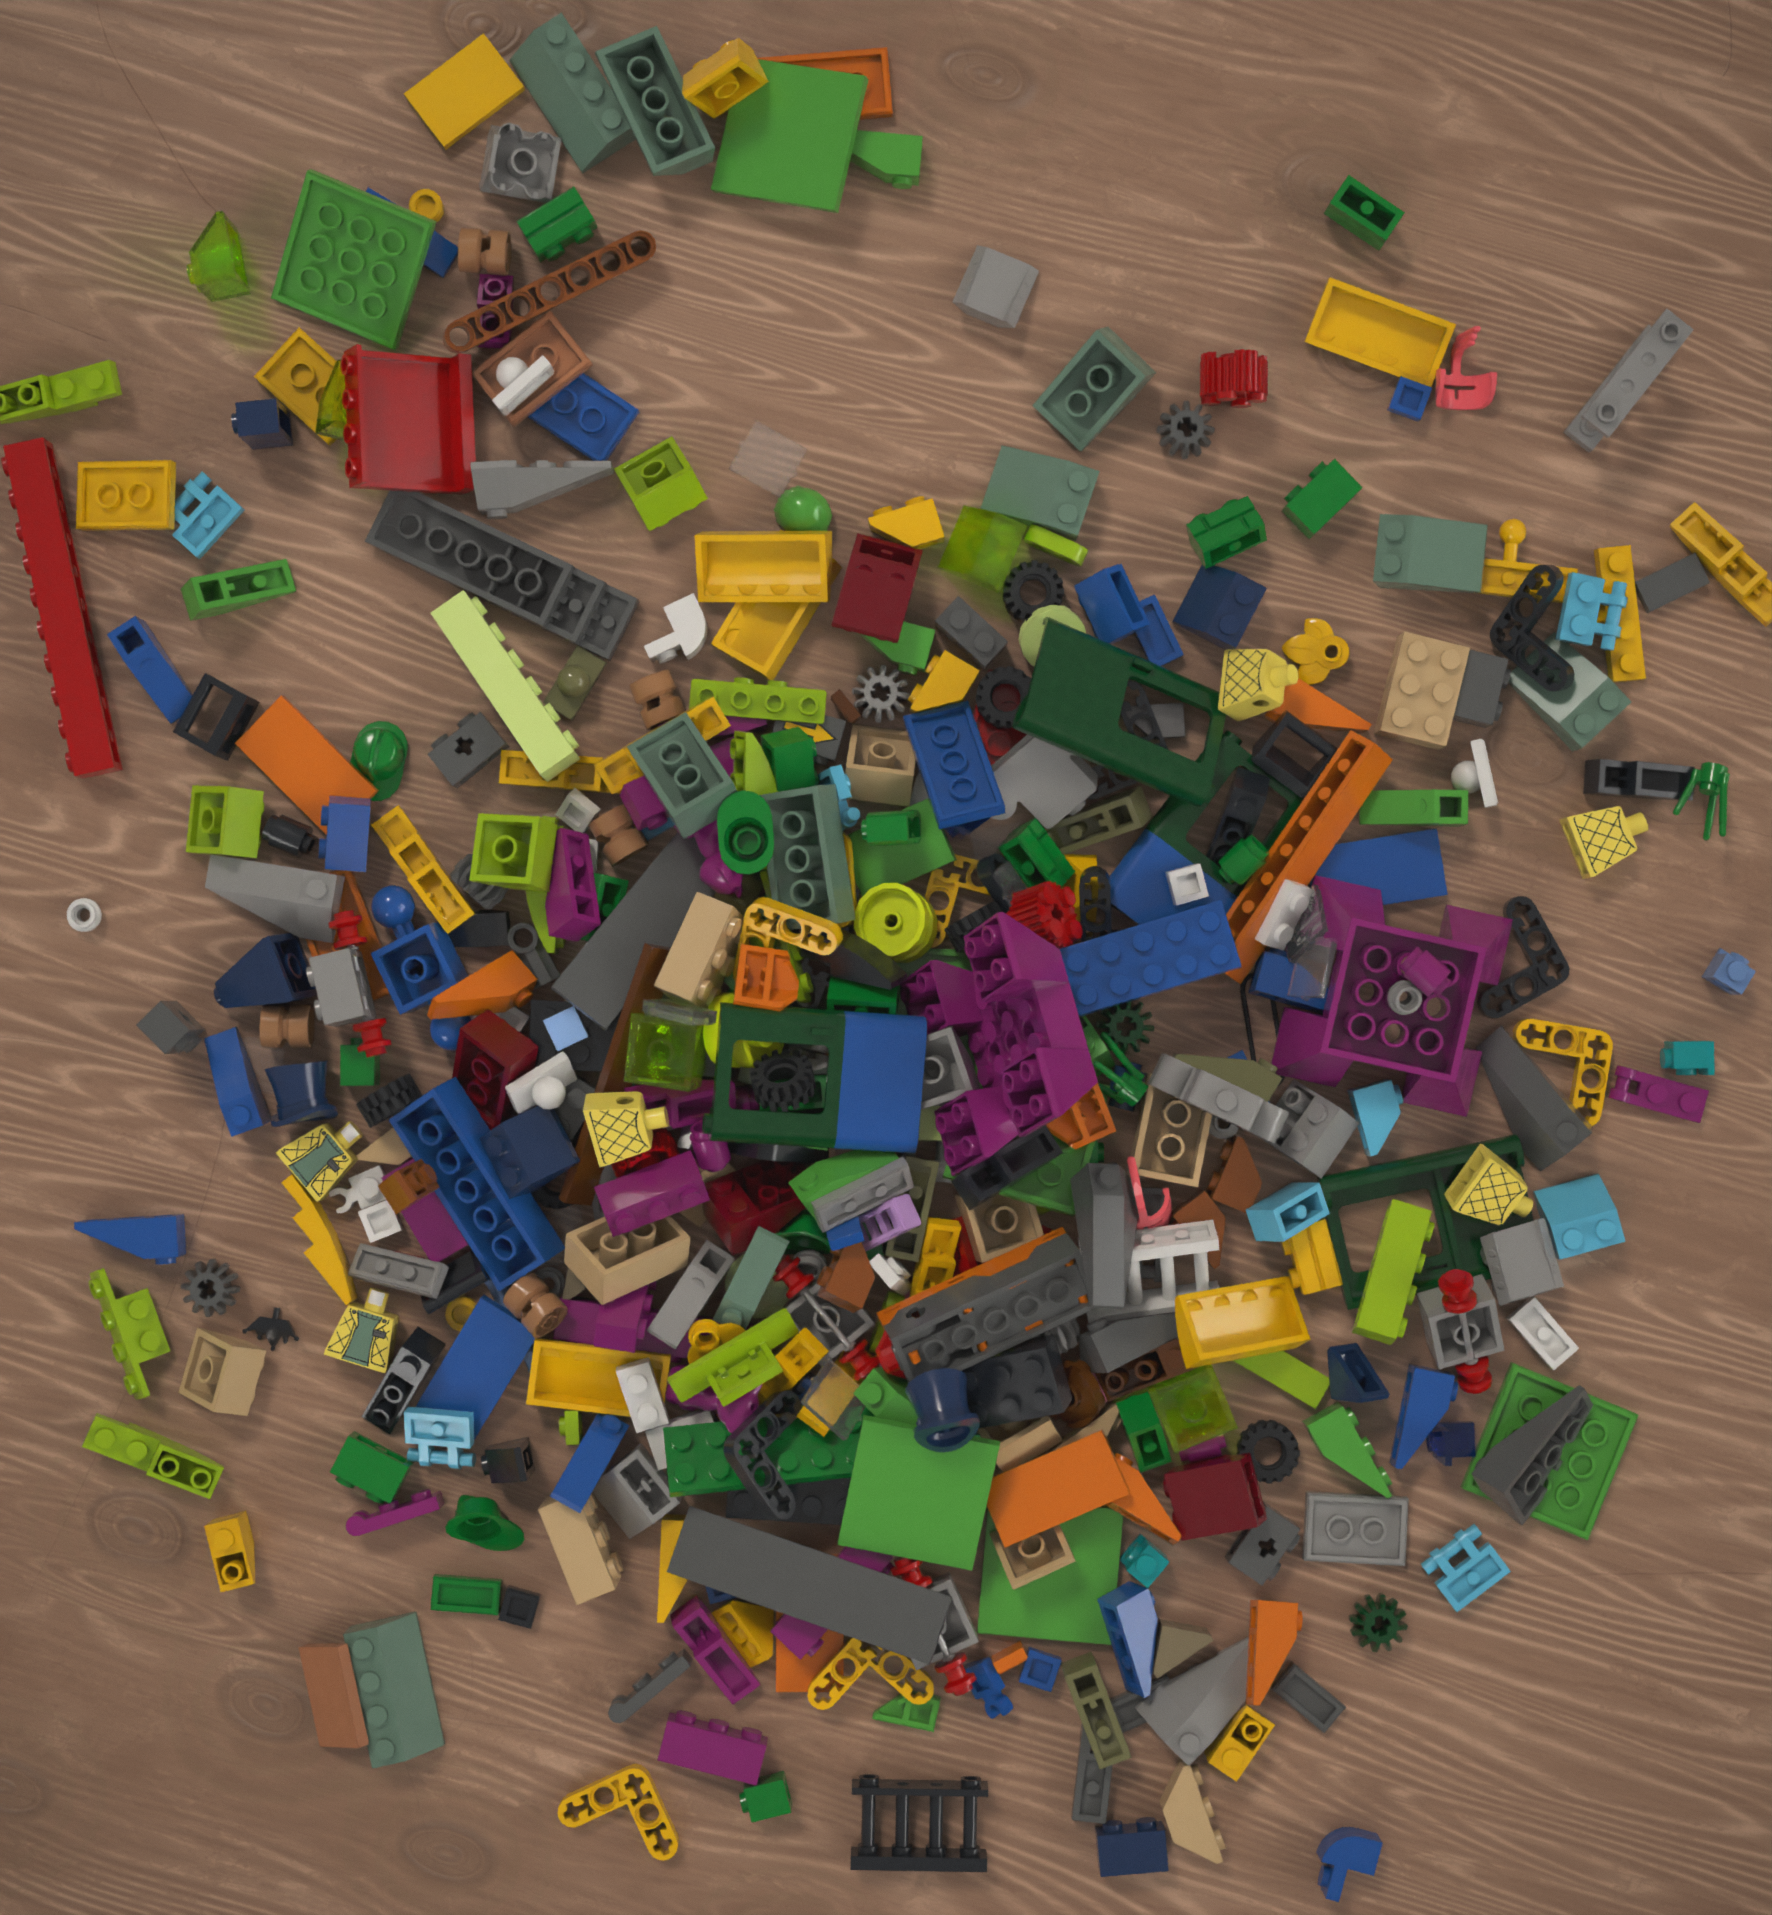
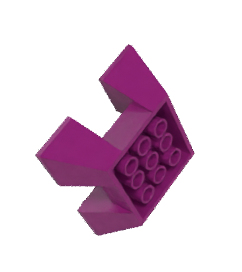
[1271,875,1513,1117]
[900,912,1098,1176]

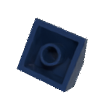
[1172,564,1267,650]
[479,1106,580,1199]

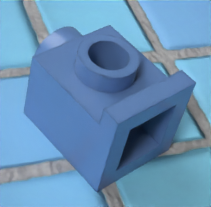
[1702,948,1756,995]

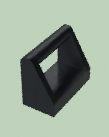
[173,673,260,761]
[1251,710,1338,800]
[420,1250,490,1314]

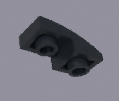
[437,909,510,947]

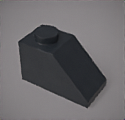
[481,1437,535,1484]

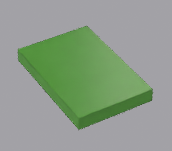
[848,798,957,897]

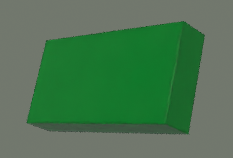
[430,1574,502,1615]

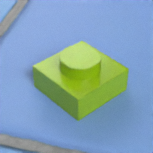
[559,1409,583,1445]

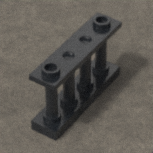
[850,1774,988,1872]

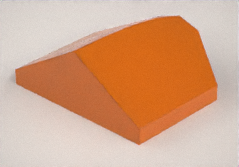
[733,944,799,1012]
[1046,1083,1117,1150]

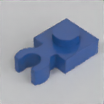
[964,1657,1013,1719]

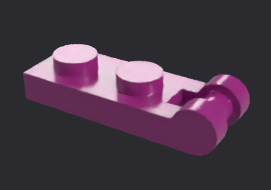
[1608,1065,1709,1123]
[345,1489,445,1536]

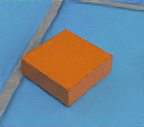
[991,1640,1028,1674]

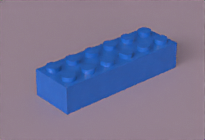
[1060,900,1242,1017]
[389,1077,565,1291]

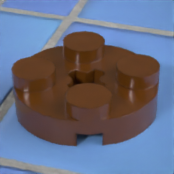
[1050,1360,1106,1428]

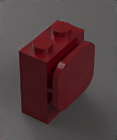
[1163,1452,1268,1541]

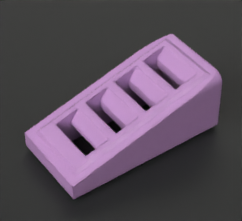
[859,1194,921,1252]

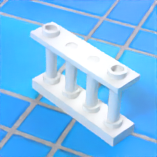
[1078,1220,1219,1323]

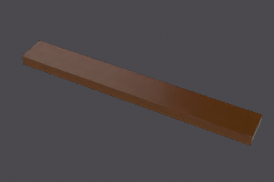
[558,943,671,1206]

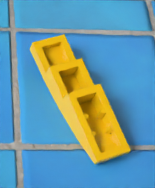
[1670,502,1772,627]
[594,696,731,795]
[499,750,622,794]
[371,805,475,934]
[281,1174,358,1305]
[909,1217,961,1297]
[715,1327,829,1421]

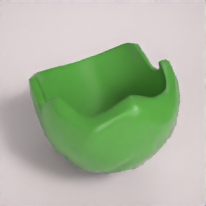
[774,486,832,531]

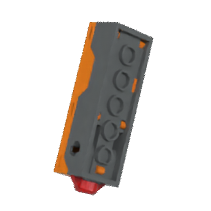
[875,1227,1095,1383]

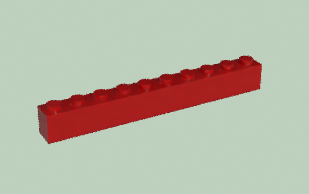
[1,437,123,779]

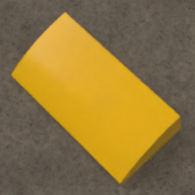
[1304,277,1456,387]
[711,529,842,680]
[694,531,833,602]
[1175,1276,1311,1369]
[526,1338,671,1417]

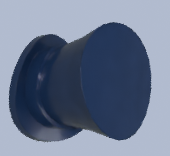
[265,1060,338,1127]
[905,1368,980,1452]

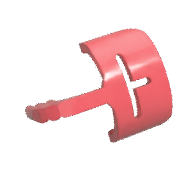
[1436,326,1497,410]
[1127,1156,1172,1230]

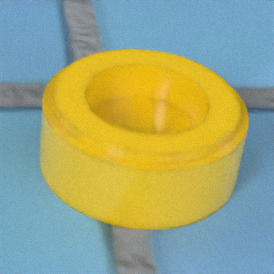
[409,189,444,223]
[445,1296,477,1331]

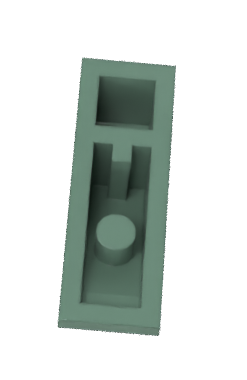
[713,1226,789,1330]

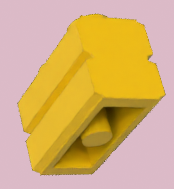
[1280,1218,1343,1295]

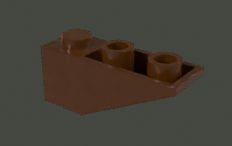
[1095,1337,1199,1402]

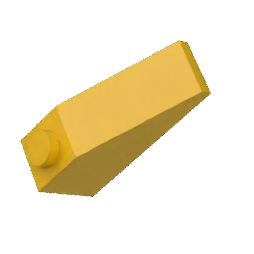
[657,1514,688,1623]

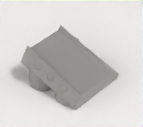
[479,123,561,203]
[952,245,1039,328]
[1480,1218,1564,1306]

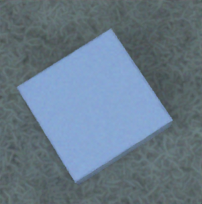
[543,1006,589,1051]

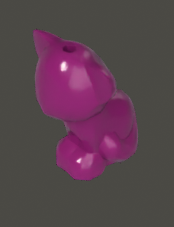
[674,820,743,898]
[665,1364,762,1433]

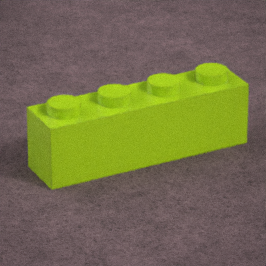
[1352,1199,1435,1345]

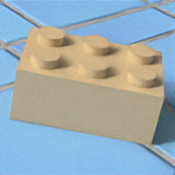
[1374,632,1470,750]
[654,892,744,1014]
[1127,1073,1212,1187]
[564,1216,690,1305]
[538,1492,624,1605]

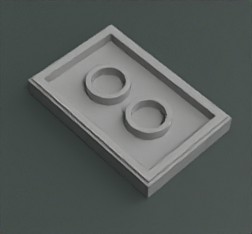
[1302,1491,1409,1566]

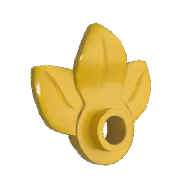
[1282,618,1350,685]
[687,1319,746,1364]

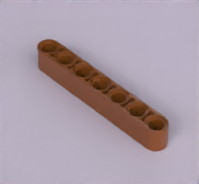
[443,230,656,354]

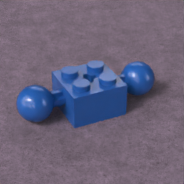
[371,885,472,1051]

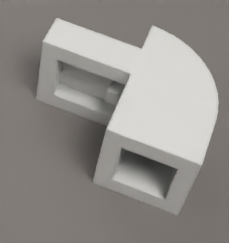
[644,593,707,664]

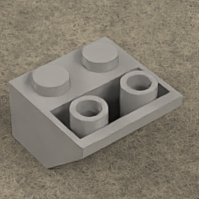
[1261,1079,1359,1179]
[593,1443,683,1539]

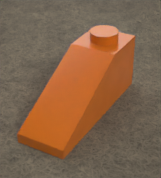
[1264,678,1372,733]
[427,950,538,1020]
[1105,1453,1181,1545]
[1245,1600,1303,1706]

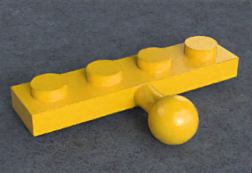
[1477,519,1578,603]
[1594,545,1646,683]

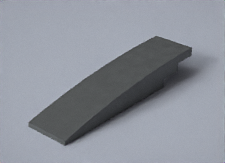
[365,490,640,661]
[551,832,716,1030]
[667,1506,952,1664]

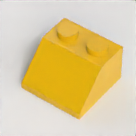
[682,38,769,119]

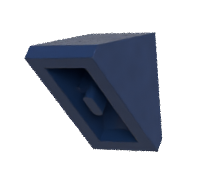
[1327,1343,1390,1403]

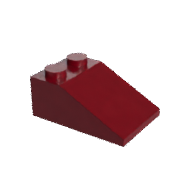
[452,1009,539,1130]

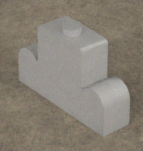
[991,735,1098,829]
[1147,1053,1289,1144]

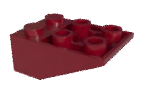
[831,533,923,644]
[702,1160,806,1255]

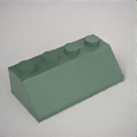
[509,12,636,174]
[595,26,715,176]
[760,784,856,930]
[343,1611,445,1769]

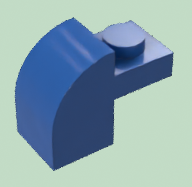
[1316,1827,1383,1902]

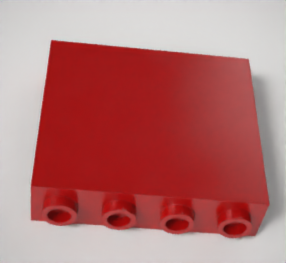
[340,344,476,495]

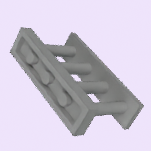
[1563,309,1694,453]

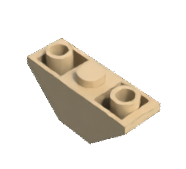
[1159,1758,1226,1864]

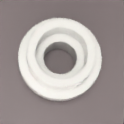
[67,898,102,932]

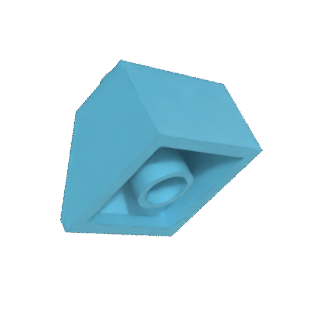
[1533,1174,1626,1260]

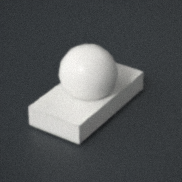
[492,355,555,416]
[1451,739,1498,808]
[505,1051,577,1114]

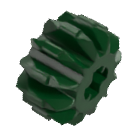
[1096,1001,1154,1055]
[1349,1593,1408,1652]

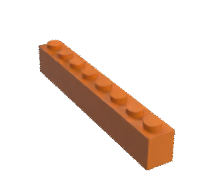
[1223,730,1393,984]

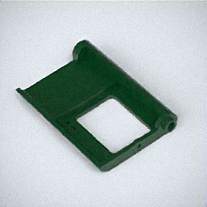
[1012,617,1226,807]

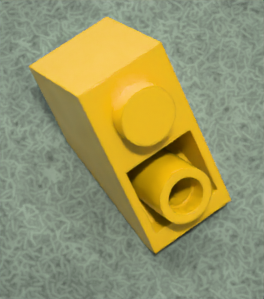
[868,496,945,550]
[908,650,980,713]
[204,1511,255,1592]
[1204,1705,1275,1782]

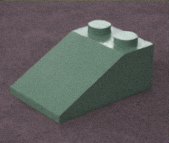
[1032,327,1156,452]
[980,445,1100,542]
[1373,514,1488,593]
[1508,632,1631,752]
[627,712,737,839]

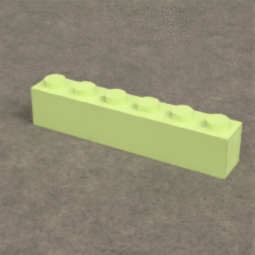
[431,590,580,782]

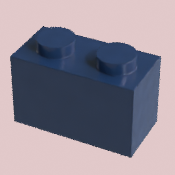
[231,398,293,450]
[1095,1817,1169,1877]

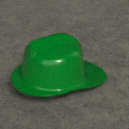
[350,721,408,801]
[717,790,774,875]
[775,1210,831,1255]
[445,1495,525,1551]

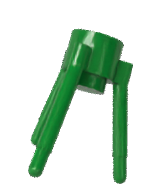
[1673,762,1730,841]
[1093,1032,1149,1107]

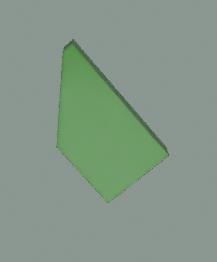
[872,1690,941,1732]

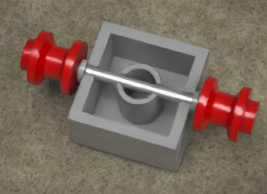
[306,910,392,1058]
[772,1256,880,1381]
[1416,1269,1504,1394]
[890,1557,979,1696]

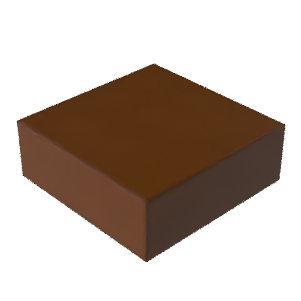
[830,689,863,724]

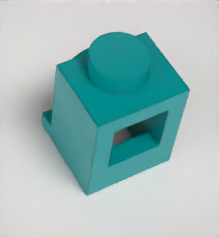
[1660,1041,1715,1075]
[1119,1533,1170,1588]

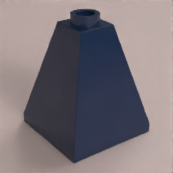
[214,933,317,1008]

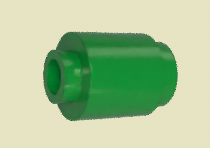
[1218,835,1269,885]

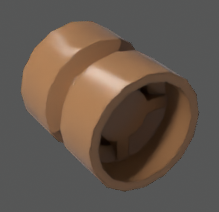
[458,227,512,276]
[629,670,686,730]
[588,804,649,867]
[259,1004,315,1048]
[503,1273,568,1338]

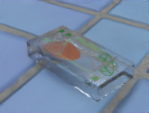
[642,999,717,1026]

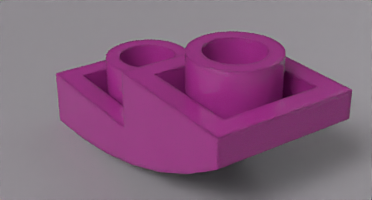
[477,274,514,349]

